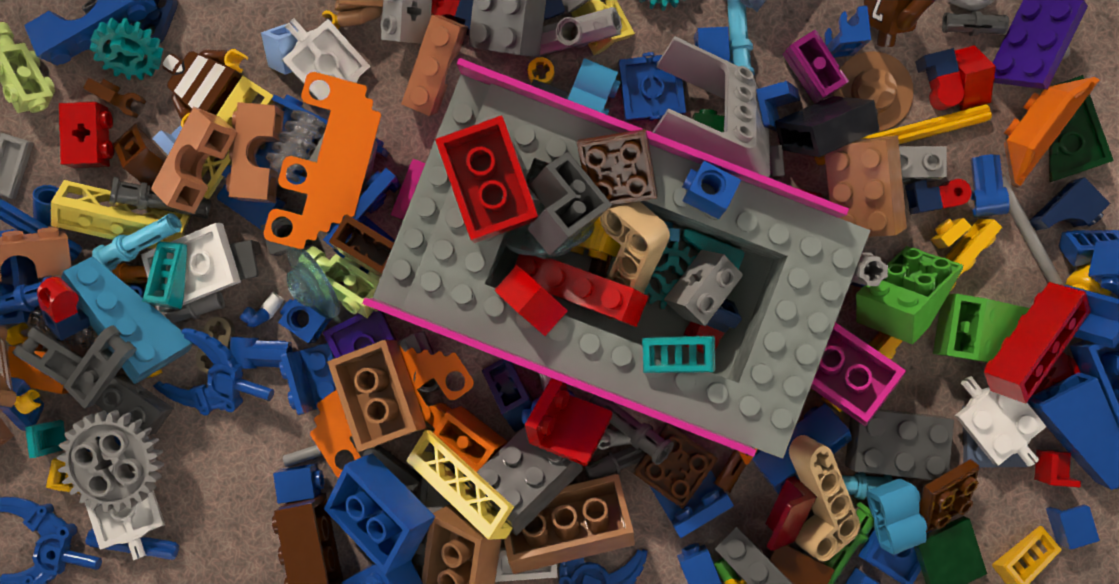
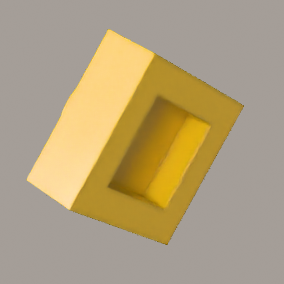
[930,218,972,249]

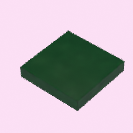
[914,516,987,584]

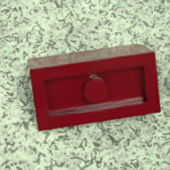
[765,476,817,551]

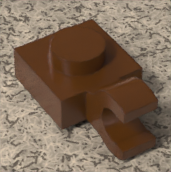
[83,78,146,118]

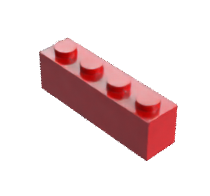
[514,248,649,327]
[984,282,1091,404]

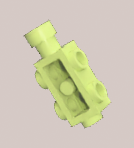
[0,22,55,113]
[300,246,381,318]

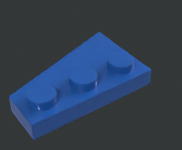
[323,168,401,251]

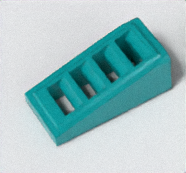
[680,228,745,270]
[142,241,187,310]
[642,336,716,373]
[25,420,66,458]

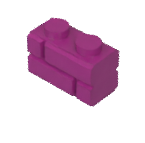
[782,29,849,104]

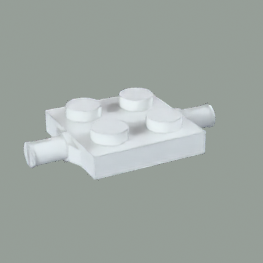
[282,18,371,100]
[954,376,1046,466]
[85,460,165,561]

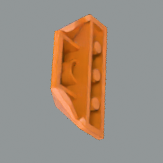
[1004,77,1100,188]

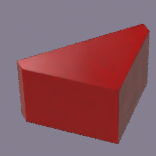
[954,45,996,111]
[494,265,568,336]

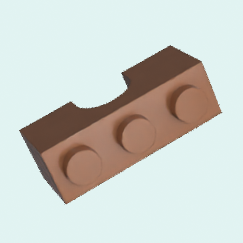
[401,15,468,116]
[226,102,284,203]
[151,106,238,214]
[0,227,72,282]

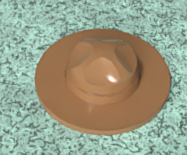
[833,51,914,132]

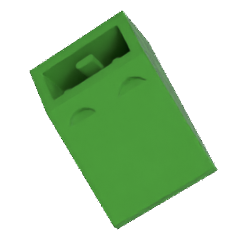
[856,246,964,345]
[933,294,1030,363]

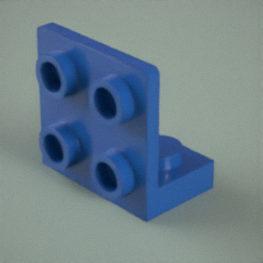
[279,343,336,415]
[649,470,734,538]

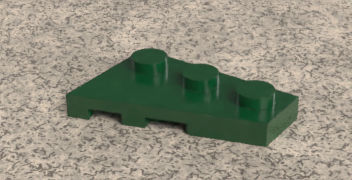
[1049,75,1114,182]

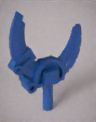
[153,328,274,416]
[0,497,102,584]
[558,549,648,584]

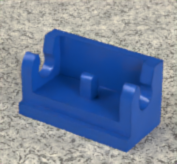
[824,6,871,58]

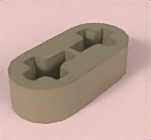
[196,317,235,373]

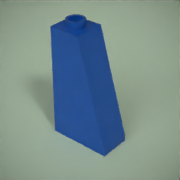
[1027,372,1119,490]

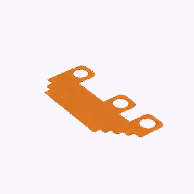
[264,72,381,249]
[310,346,474,478]

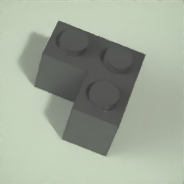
[528,152,612,256]

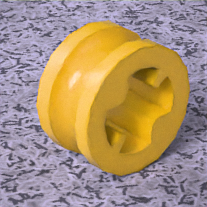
[527,57,554,85]

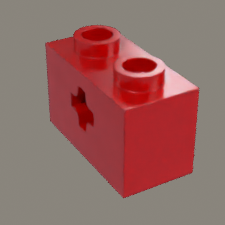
[59,102,114,168]

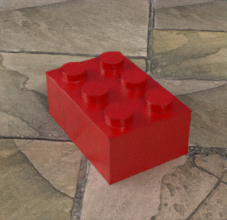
[435,115,538,243]

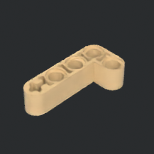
[600,201,670,320]
[789,435,860,562]

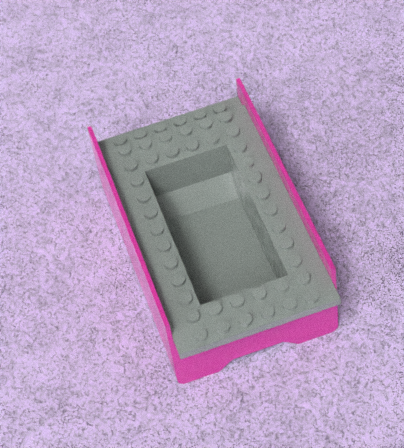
[362,58,871,459]

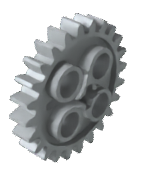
[57,410,164,512]

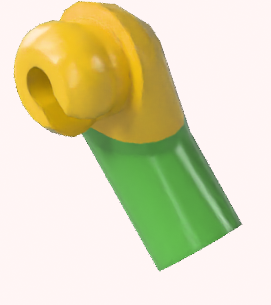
[714,558,747,584]

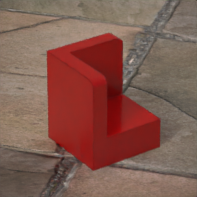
[1034,449,1081,488]

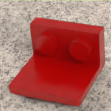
[525,378,613,466]

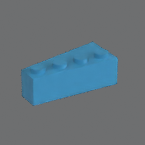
[62,256,193,384]

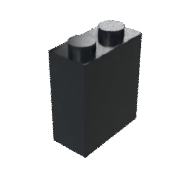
[775,96,879,157]

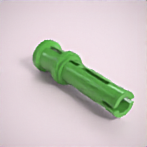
[824,501,874,584]

